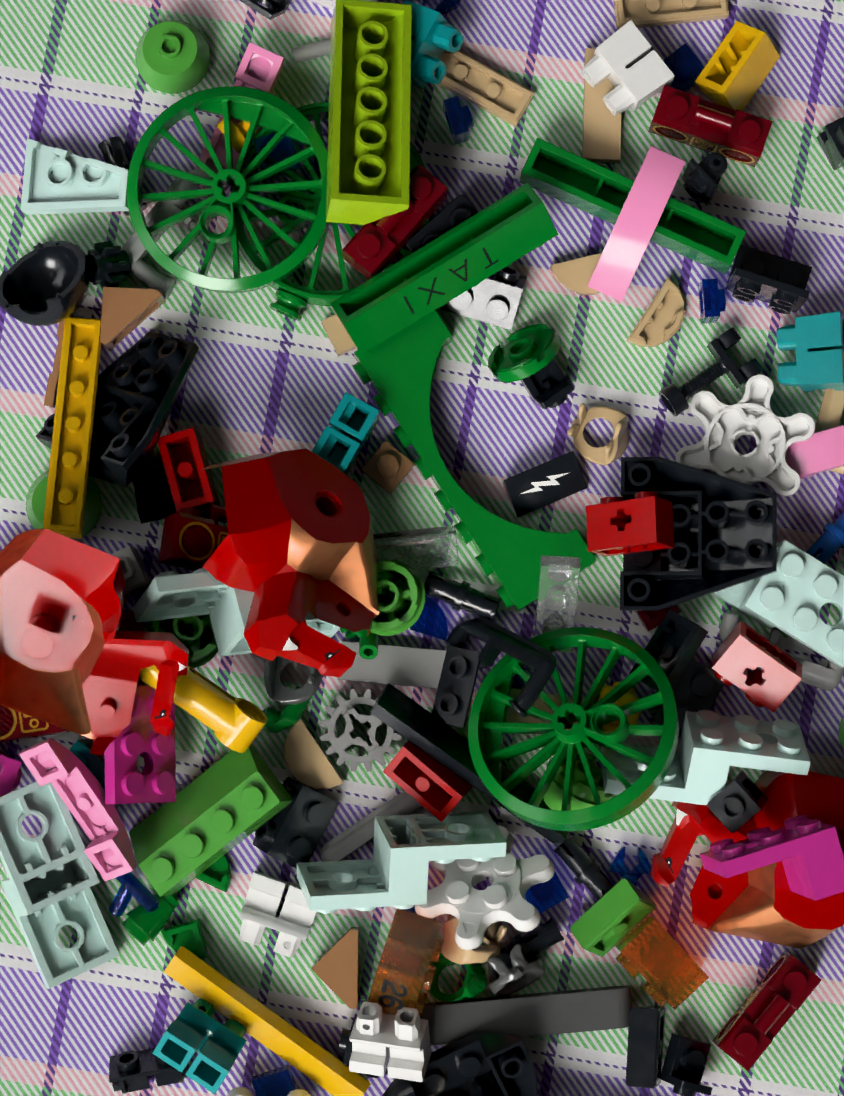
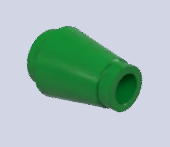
[122,893,179,946]

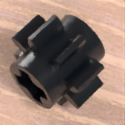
[86,241,131,290]

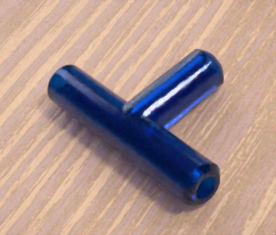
[109,872,160,916]

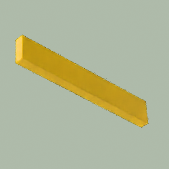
[43,317,102,539]
[164,946,371,1096]

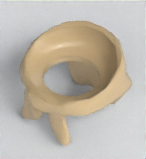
[568,403,630,466]
[441,914,507,964]

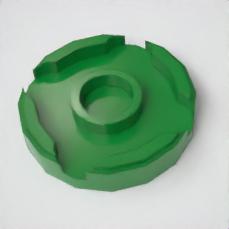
[488,324,561,383]

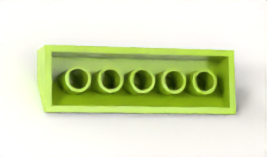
[326,0,412,225]

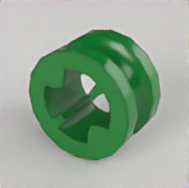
[269,290,308,321]

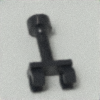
[659,327,763,417]

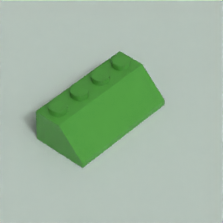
[129,744,293,897]

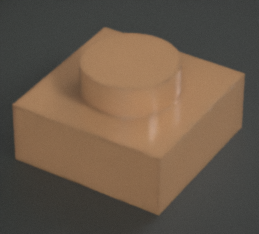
[361,440,415,495]

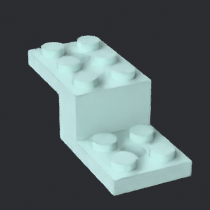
[712,540,844,668]
[133,568,341,657]
[600,710,811,805]
[0,781,120,989]
[297,811,507,914]

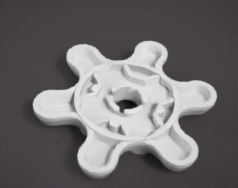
[676,375,815,497]
[414,825,555,950]

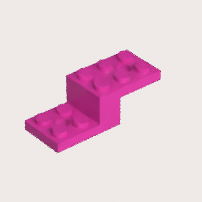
[104,610,176,804]
[700,815,844,901]

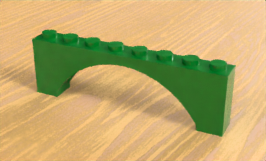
[352,310,597,612]

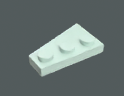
[21,138,129,215]

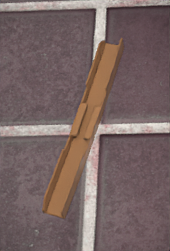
[44,320,65,408]

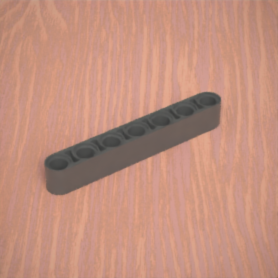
[382,986,632,1046]

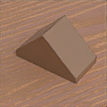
[100,287,166,352]
[311,927,359,1009]

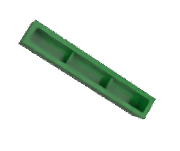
[520,138,746,274]
[330,183,558,355]

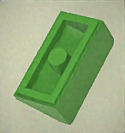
[570,878,657,957]

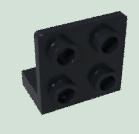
[725,244,812,314]

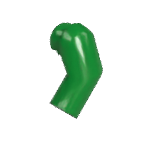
[340,628,379,660]
[263,687,312,733]

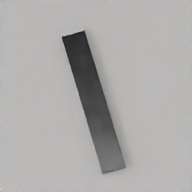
[371,683,569,847]

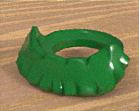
[427,948,487,1003]

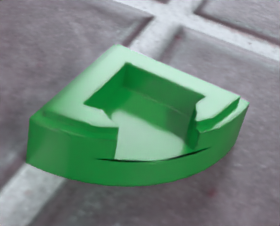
[196,855,231,892]
[161,919,209,959]

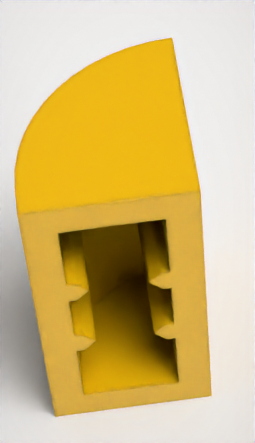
[695,21,780,111]

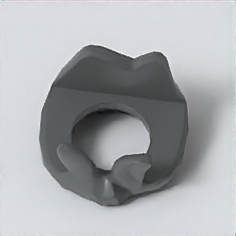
[264,656,324,705]
[488,938,545,997]

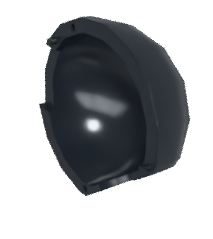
[0,241,90,326]

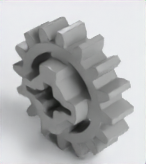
[320,689,402,772]

